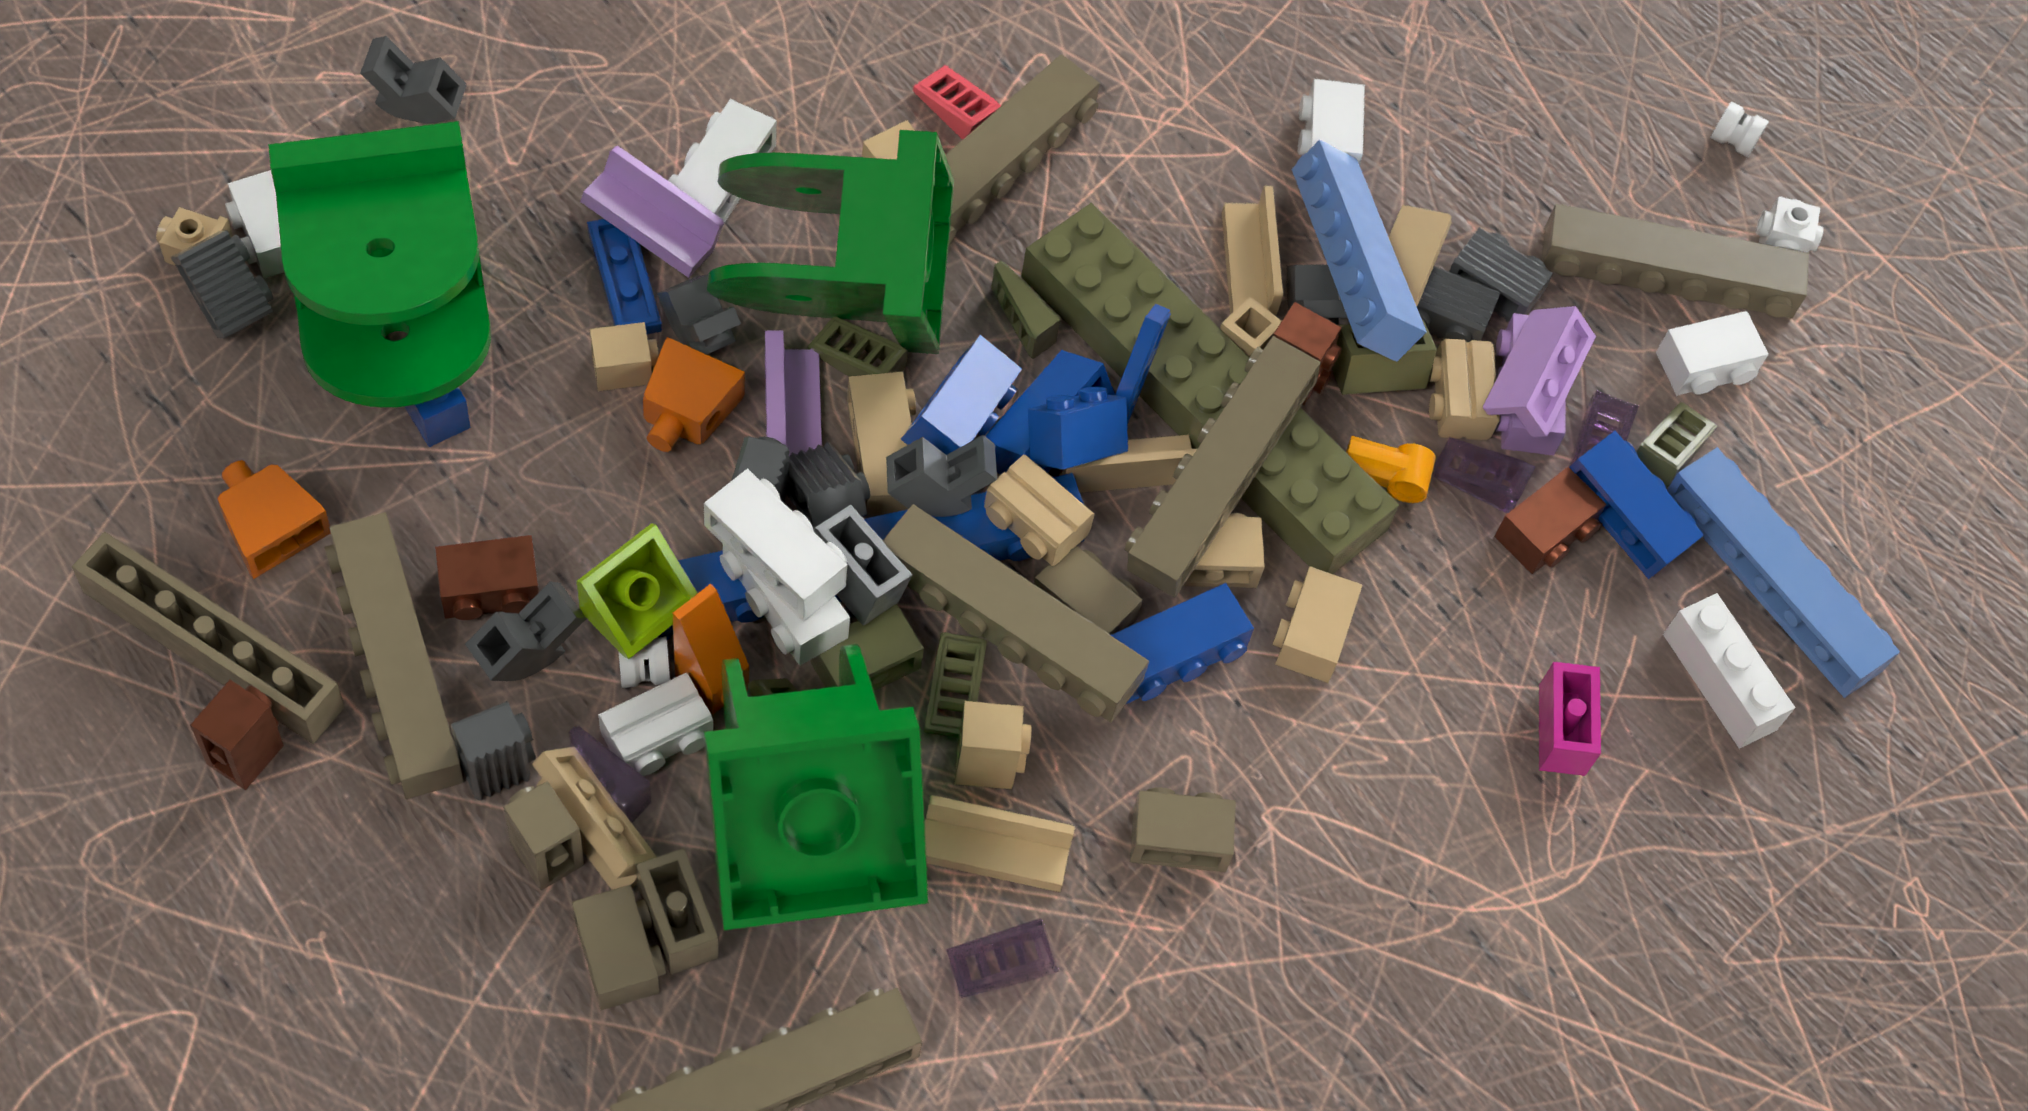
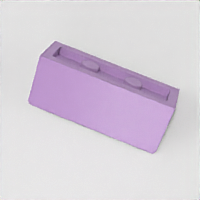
[580,146,724,278]
[1483,306,1596,437]
[765,331,822,456]

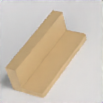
[1222,186,1283,316]
[1389,205,1452,306]
[1056,435,1197,493]
[532,747,657,890]
[925,795,1075,892]

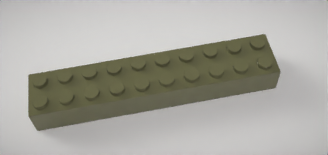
[1021,202,1399,574]

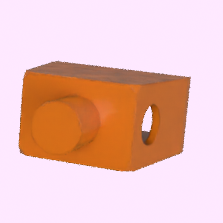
[643,337,745,452]
[217,460,331,579]

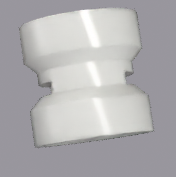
[1711,101,1769,158]
[619,637,670,688]

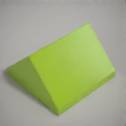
[577,523,698,659]

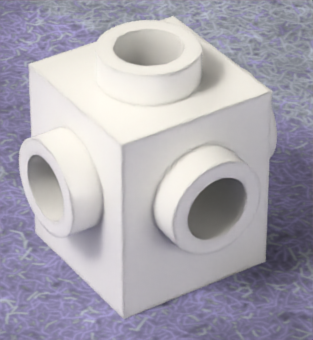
[1756,196,1823,252]

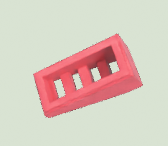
[913,65,1001,140]

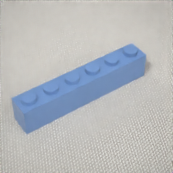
[1292,140,1427,362]
[1667,447,1900,698]

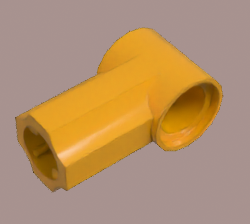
[1346,435,1436,503]

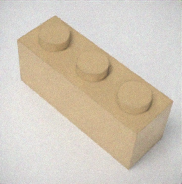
[847,372,916,519]

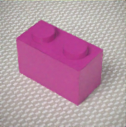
[1539,662,1601,776]

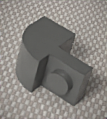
[360,36,467,124]
[1287,265,1348,326]
[657,274,741,354]
[886,435,997,517]
[465,582,587,681]

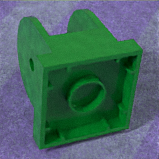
[268,121,491,407]
[707,130,954,354]
[704,644,928,930]

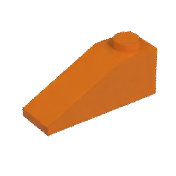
[673,584,749,715]

